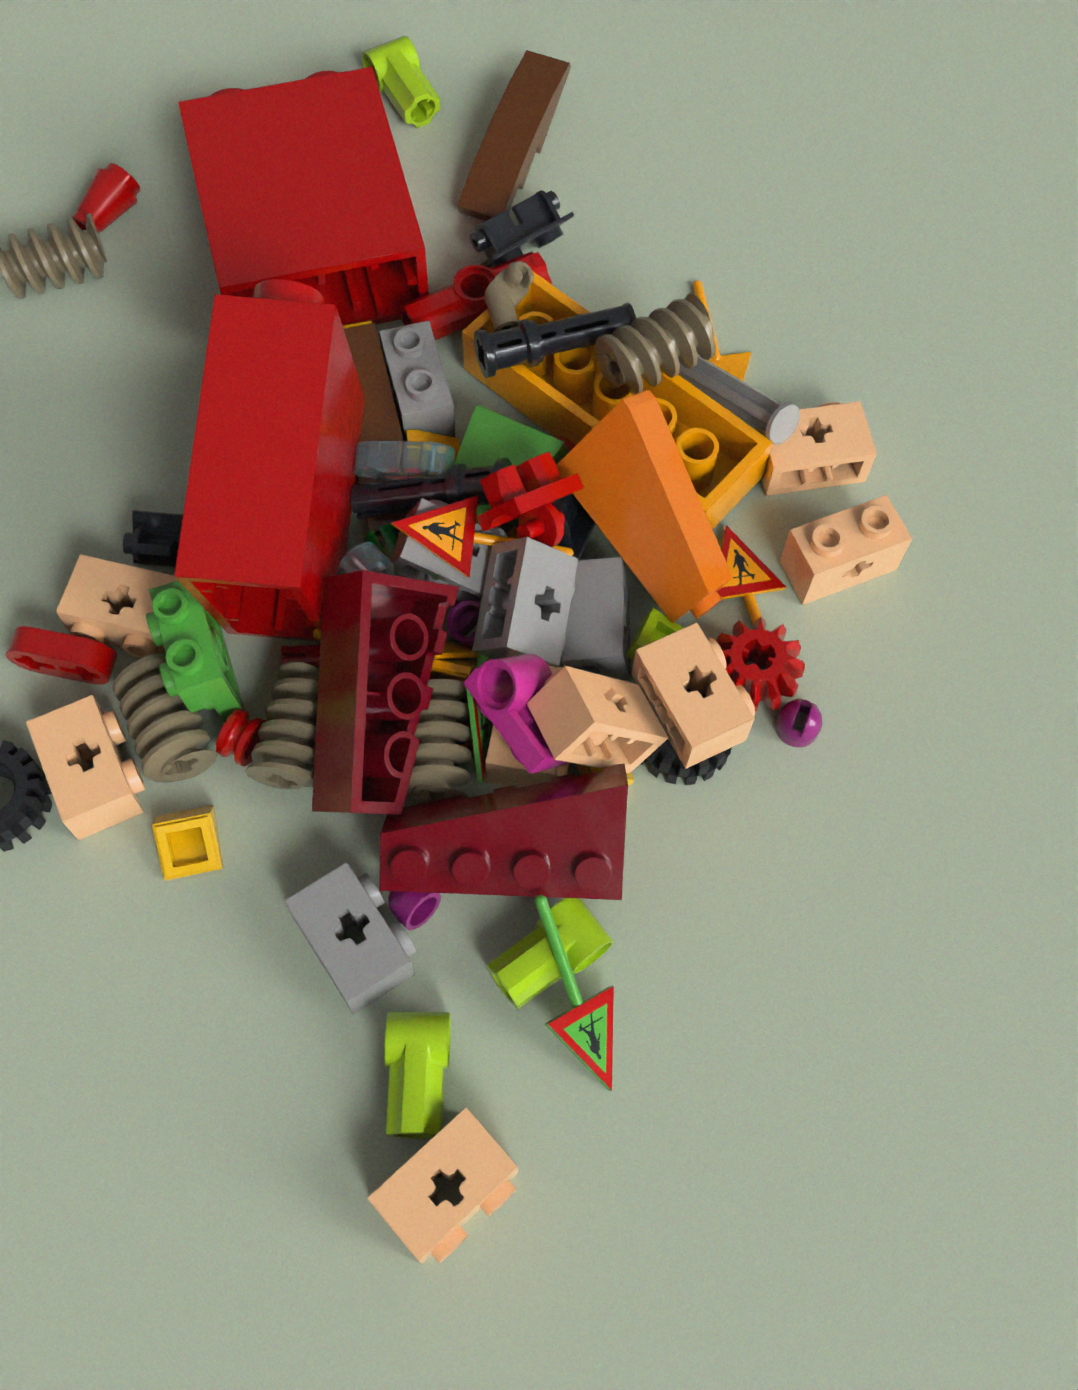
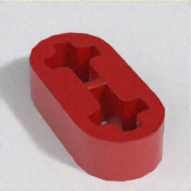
[5,626,117,685]

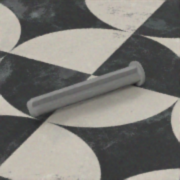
[678,356,800,444]

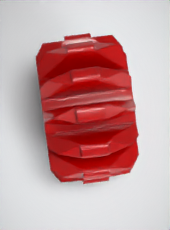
[716,616,805,712]

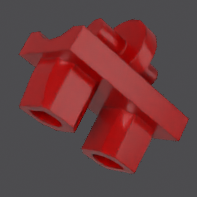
[476,451,584,548]

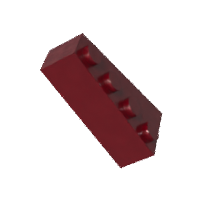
[312,570,459,815]
[379,763,628,900]

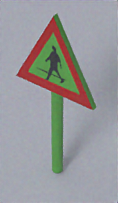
[535,895,614,1091]

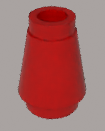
[71,163,141,233]

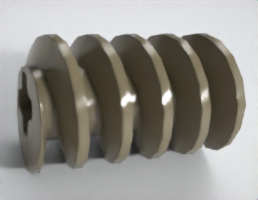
[0,213,107,300]
[595,293,716,395]
[113,653,217,783]
[245,662,319,789]
[405,679,472,804]

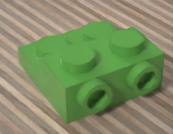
[146,581,245,723]

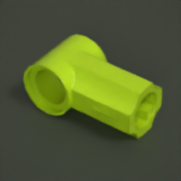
[362,35,441,128]
[487,898,614,1011]
[385,1011,451,1139]

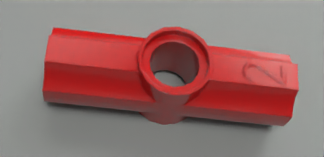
[399,252,552,341]

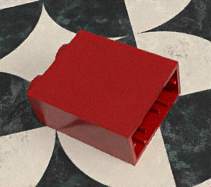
[178,67,429,326]
[174,279,365,642]

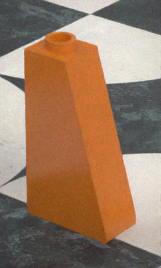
[556,390,733,623]

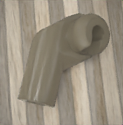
[485,261,534,332]

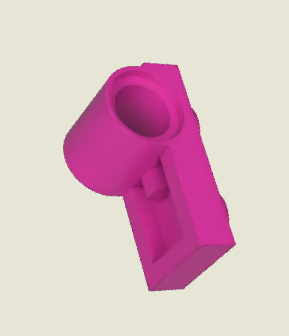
[463,654,568,774]

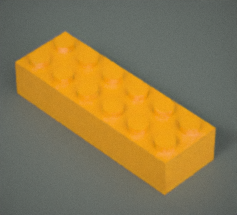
[462,272,773,530]

